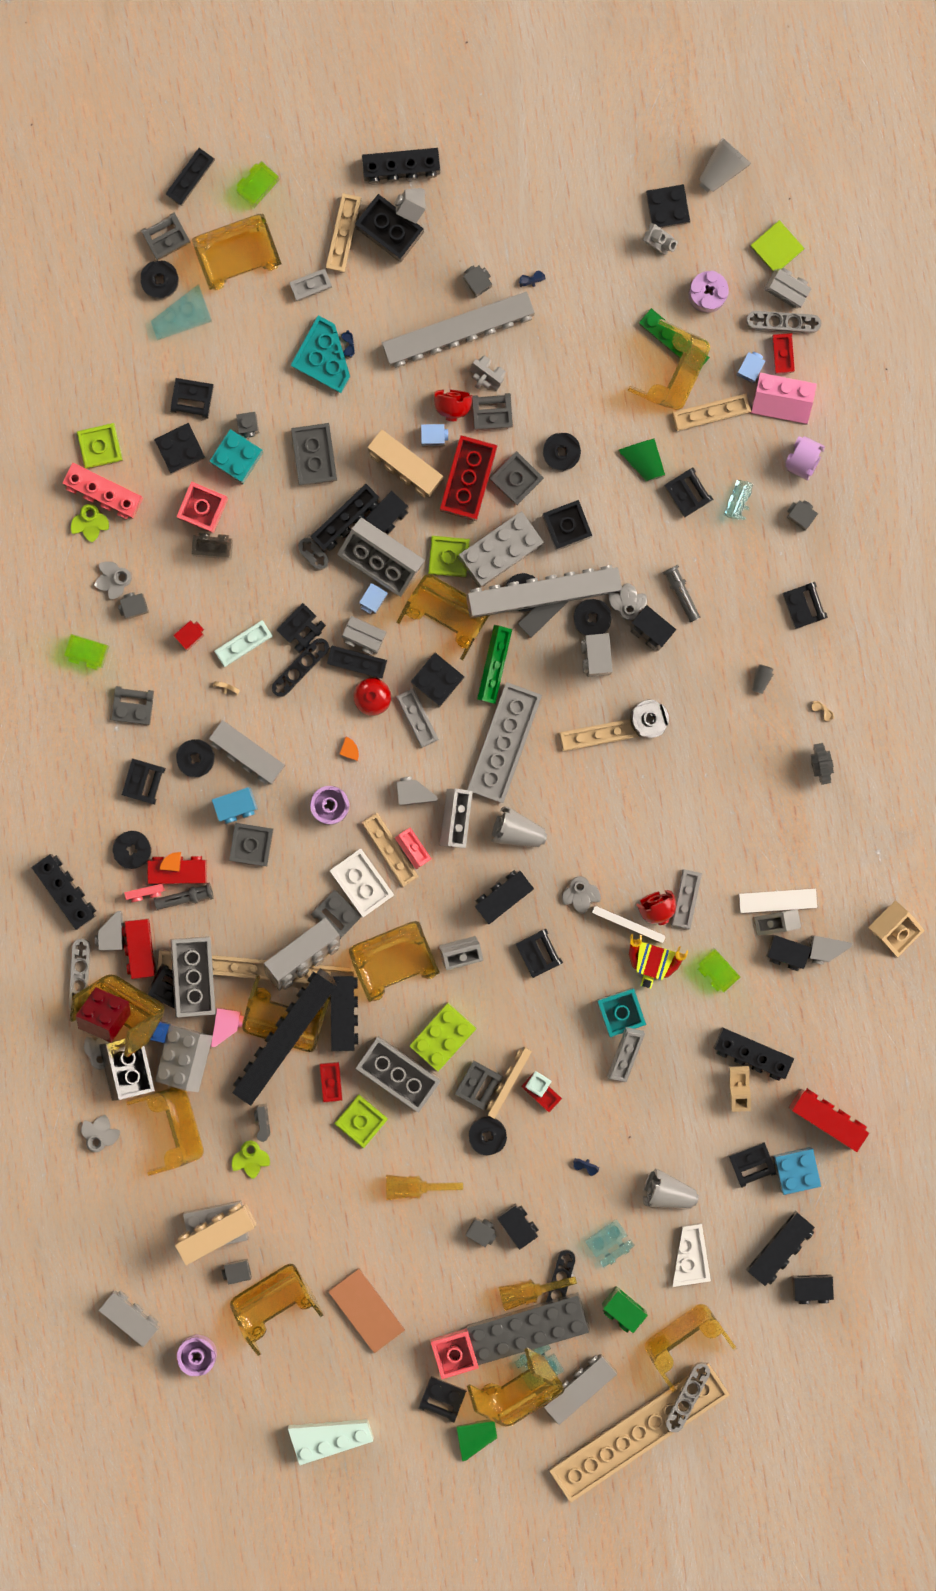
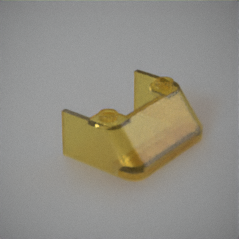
[628,319,710,410]
[396,575,490,660]
[70,975,165,1057]
[242,975,331,1052]
[127,1087,204,1176]
[230,1264,323,1356]
[645,1304,738,1393]
[467,1348,564,1427]

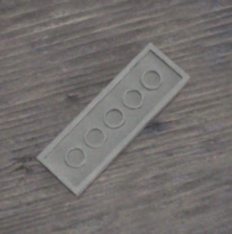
[468,682,542,803]

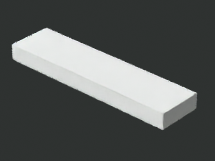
[739,889,817,913]
[592,906,665,943]

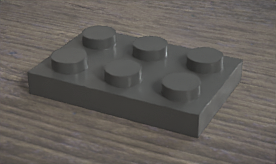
[291,423,337,486]

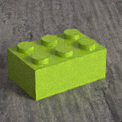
[410,1002,477,1072]

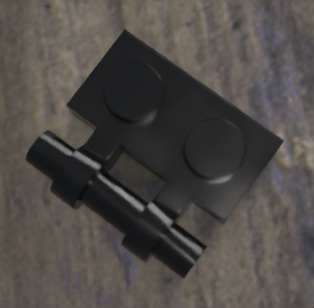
[276,603,326,653]

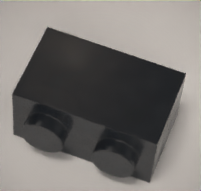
[365,490,409,535]
[766,935,811,971]
[497,1203,539,1250]
[793,1274,834,1304]

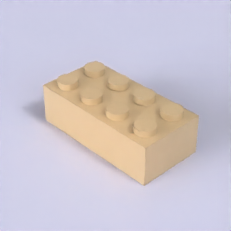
[368,429,443,498]
[175,1203,257,1265]

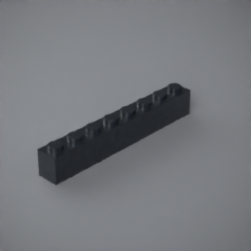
[232,968,339,1106]

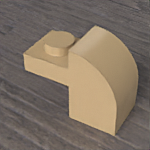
[729,1066,751,1112]

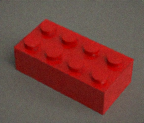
[440,435,498,521]
[788,1088,869,1152]

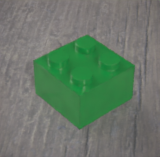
[602,1286,648,1333]

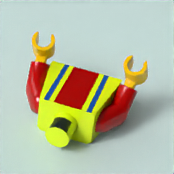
[628,934,688,989]

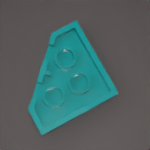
[291,315,350,393]

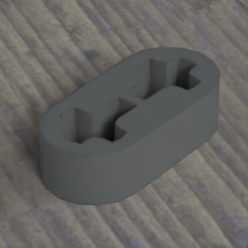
[298,538,329,570]

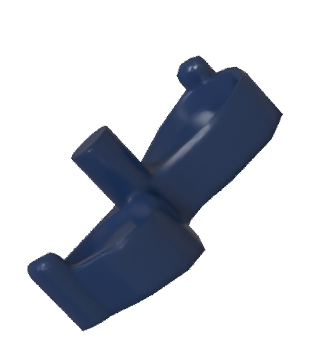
[519,270,546,287]
[341,330,355,358]
[573,1158,599,1176]

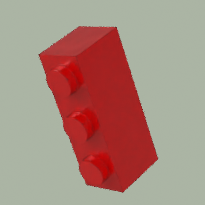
[148,856,207,884]
[122,919,156,979]

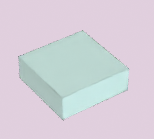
[525,1071,552,1097]

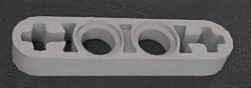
[746,311,821,333]
[69,939,91,1013]
[666,1362,710,1432]

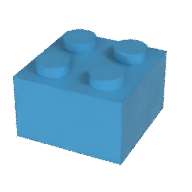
[212,787,258,824]
[773,1147,821,1195]

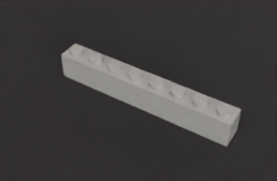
[382,291,535,368]
[466,565,622,618]

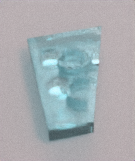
[151,284,212,340]

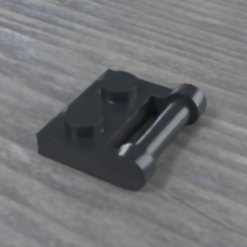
[170,378,214,419]
[664,467,714,518]
[782,582,828,629]
[122,758,166,805]
[516,929,563,978]
[146,964,175,1009]
[729,1142,777,1188]
[418,1376,467,1423]

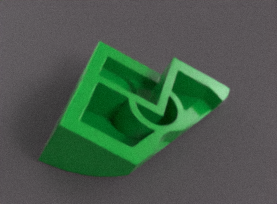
[619,438,665,482]
[457,1418,498,1462]

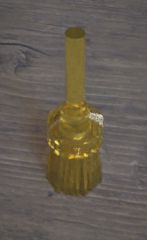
[386,1175,463,1201]
[499,1276,577,1311]

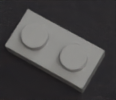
[289,269,332,301]

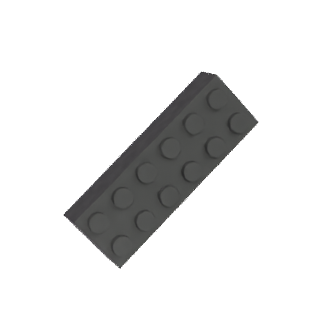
[467,1292,589,1365]

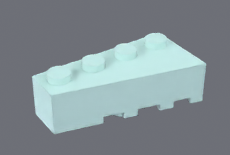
[288,1419,374,1465]

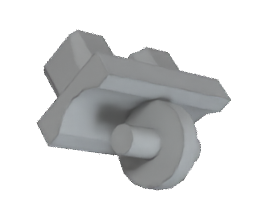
[643,223,678,255]
[469,356,506,391]

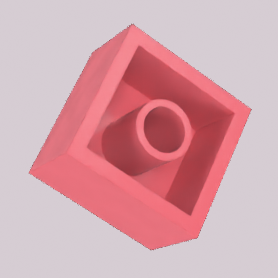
[177,481,228,534]
[431,1328,479,1379]

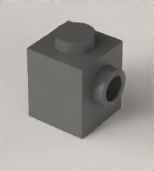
[463,265,492,298]
[236,412,259,438]
[787,500,818,531]
[118,592,149,619]
[466,1217,497,1248]
[222,1259,252,1285]

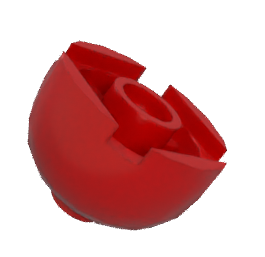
[434,389,473,421]
[353,678,391,716]
[637,890,677,925]

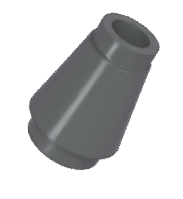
[752,664,774,694]

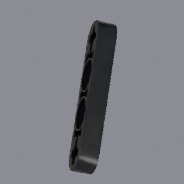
[272,638,329,697]
[546,1249,576,1302]

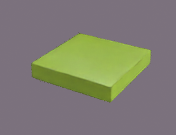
[750,220,805,271]
[77,423,123,469]
[428,536,470,578]
[334,1094,388,1149]

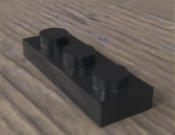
[166,148,215,206]
[327,645,387,679]

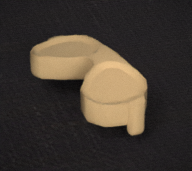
[213,681,240,695]
[811,701,835,721]

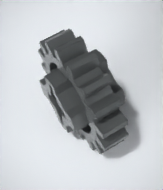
[811,743,834,785]

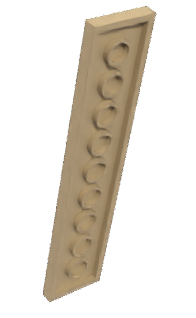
[549,1362,730,1503]

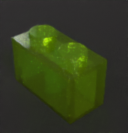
[236,161,280,208]
[64,634,110,670]
[697,948,741,992]

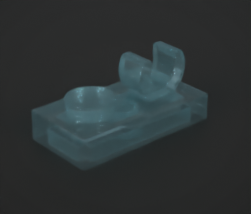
[724,480,754,520]

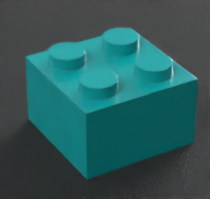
[210,429,264,484]
[597,988,646,1037]

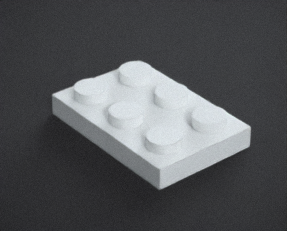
[330,849,394,917]

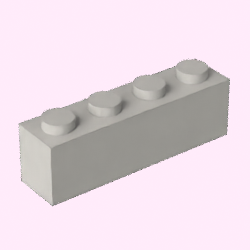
[209,720,286,785]
[544,1354,617,1425]

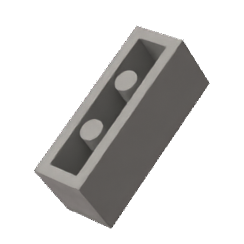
[440,788,473,848]
[99,1290,160,1347]

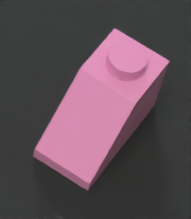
[211,1008,244,1047]

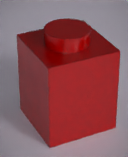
[173,620,205,651]

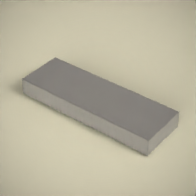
[396,688,439,748]
[671,869,702,929]
[607,1028,645,1082]

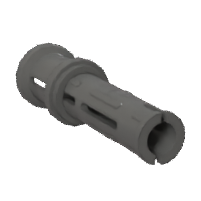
[663,565,701,623]
[154,882,214,910]

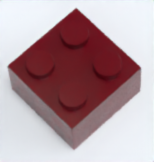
[76,987,131,1043]

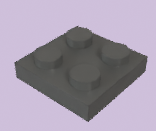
[490,451,544,506]
[229,823,273,867]

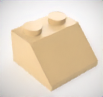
[868,900,925,958]

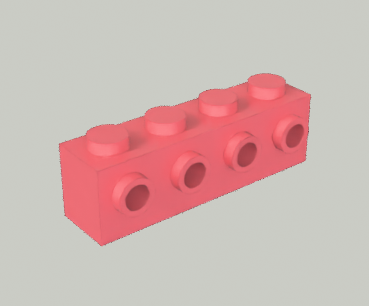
[63,463,143,519]

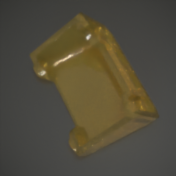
[192,214,282,290]
[349,921,440,1002]

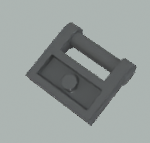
[141,212,191,260]
[472,393,513,430]
[112,686,154,725]
[311,890,362,939]
[455,1060,503,1110]
[254,1104,270,1142]

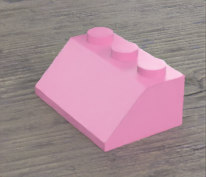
[751,373,817,424]

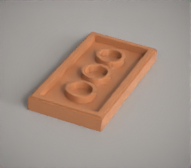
[328,1268,405,1353]

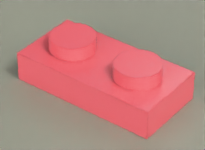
[395,827,432,869]
[124,884,165,902]

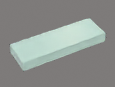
[214,620,273,667]

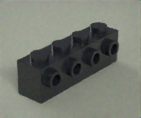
[362,148,440,183]
[310,484,380,552]
[31,854,97,930]
[330,971,358,1051]
[713,1027,794,1081]
[746,1210,815,1286]

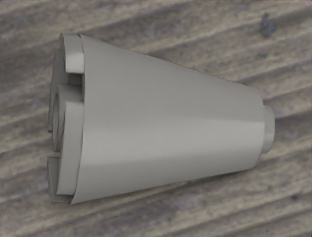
[699,138,751,192]
[492,806,547,847]
[643,1169,699,1208]

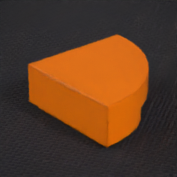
[340,736,359,761]
[160,852,181,871]

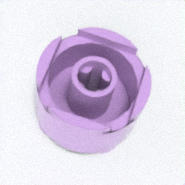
[689,271,729,313]
[785,436,825,481]
[310,786,350,824]
[177,1334,217,1376]

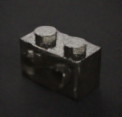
[192,533,233,560]

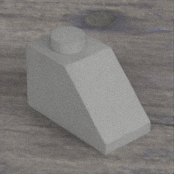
[394,188,426,223]
[397,777,438,805]
[754,909,801,936]
[95,911,124,950]
[808,935,852,965]

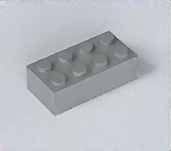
[458,511,544,588]
[337,518,425,597]
[264,918,340,991]
[170,936,216,1017]
[355,1036,441,1113]

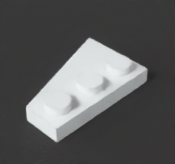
[672,1223,711,1287]

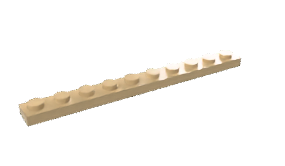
[157,950,350,983]

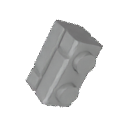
[764,268,811,309]
[342,616,387,655]
[439,936,483,971]

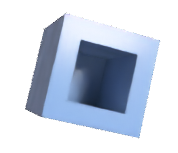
[737,352,765,384]
[421,424,448,446]
[359,583,388,614]

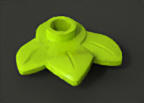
[71,504,109,542]
[232,1140,270,1179]

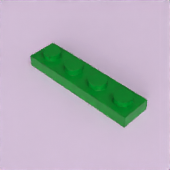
[639,308,710,373]
[477,625,512,704]

